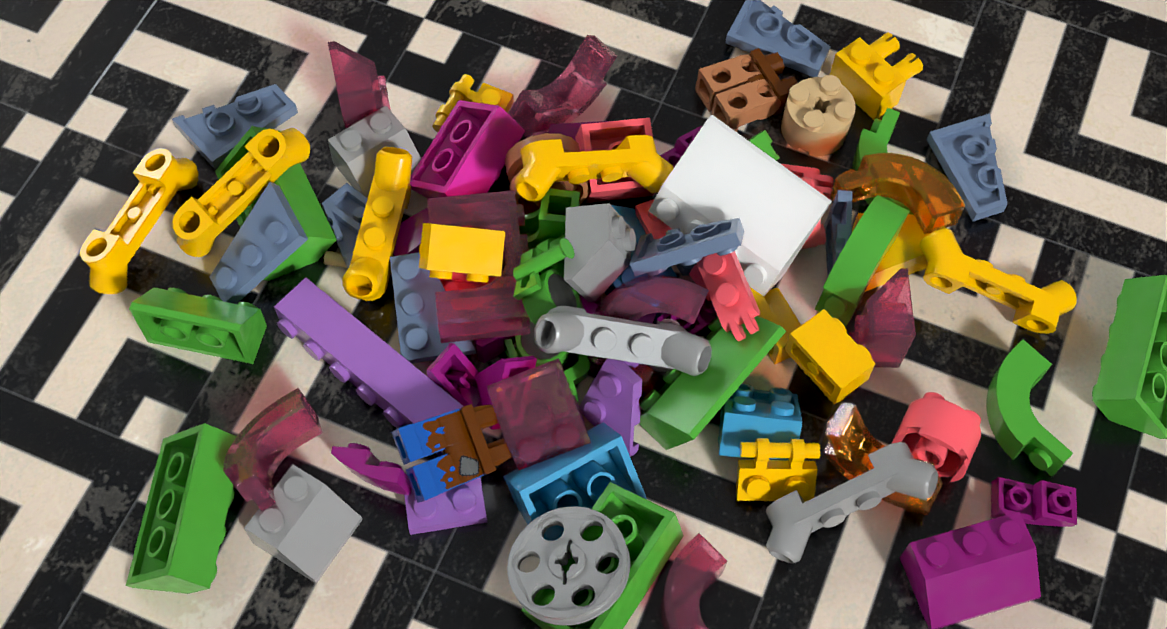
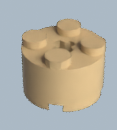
[781,75,855,157]

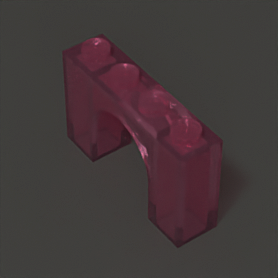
[427,190,531,343]

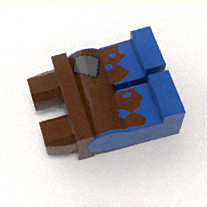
[391,404,511,503]

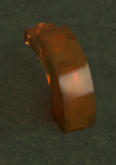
[830,153,965,234]
[823,402,942,516]

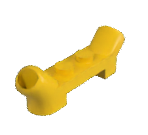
[172,127,310,257]
[514,135,674,201]
[342,147,413,301]
[80,148,198,294]
[919,228,1077,334]

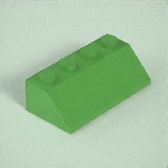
[215,126,337,281]
[1092,275,1167,439]
[639,316,786,450]
[126,423,244,594]
[522,482,684,629]

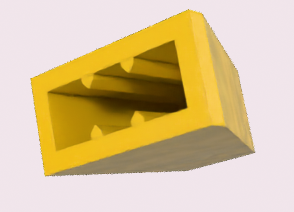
[852,213,944,292]

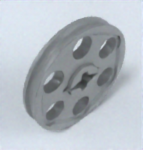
[507,506,630,626]

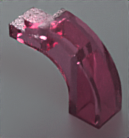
[508,35,617,138]
[589,274,709,366]
[223,387,322,511]
[661,533,727,629]

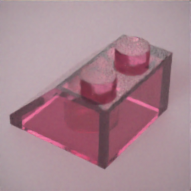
[328,41,391,129]
[849,268,916,368]
[487,358,591,470]

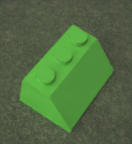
[129,287,267,364]

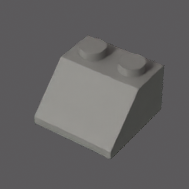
[328,105,421,198]
[564,203,636,302]
[244,464,362,583]

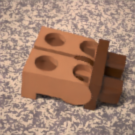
[695,48,798,132]

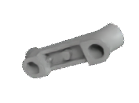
[534,306,712,376]
[766,442,938,563]

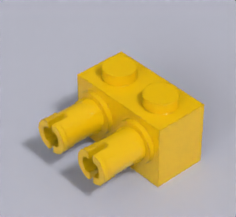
[830,32,923,120]
[419,223,505,283]
[785,309,876,405]

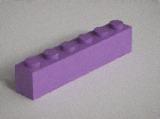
[274,278,464,457]

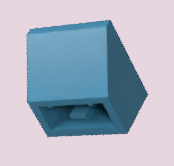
[718,383,802,460]

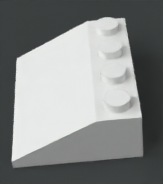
[648,115,832,296]

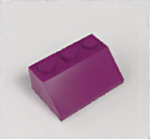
[899,511,1041,629]

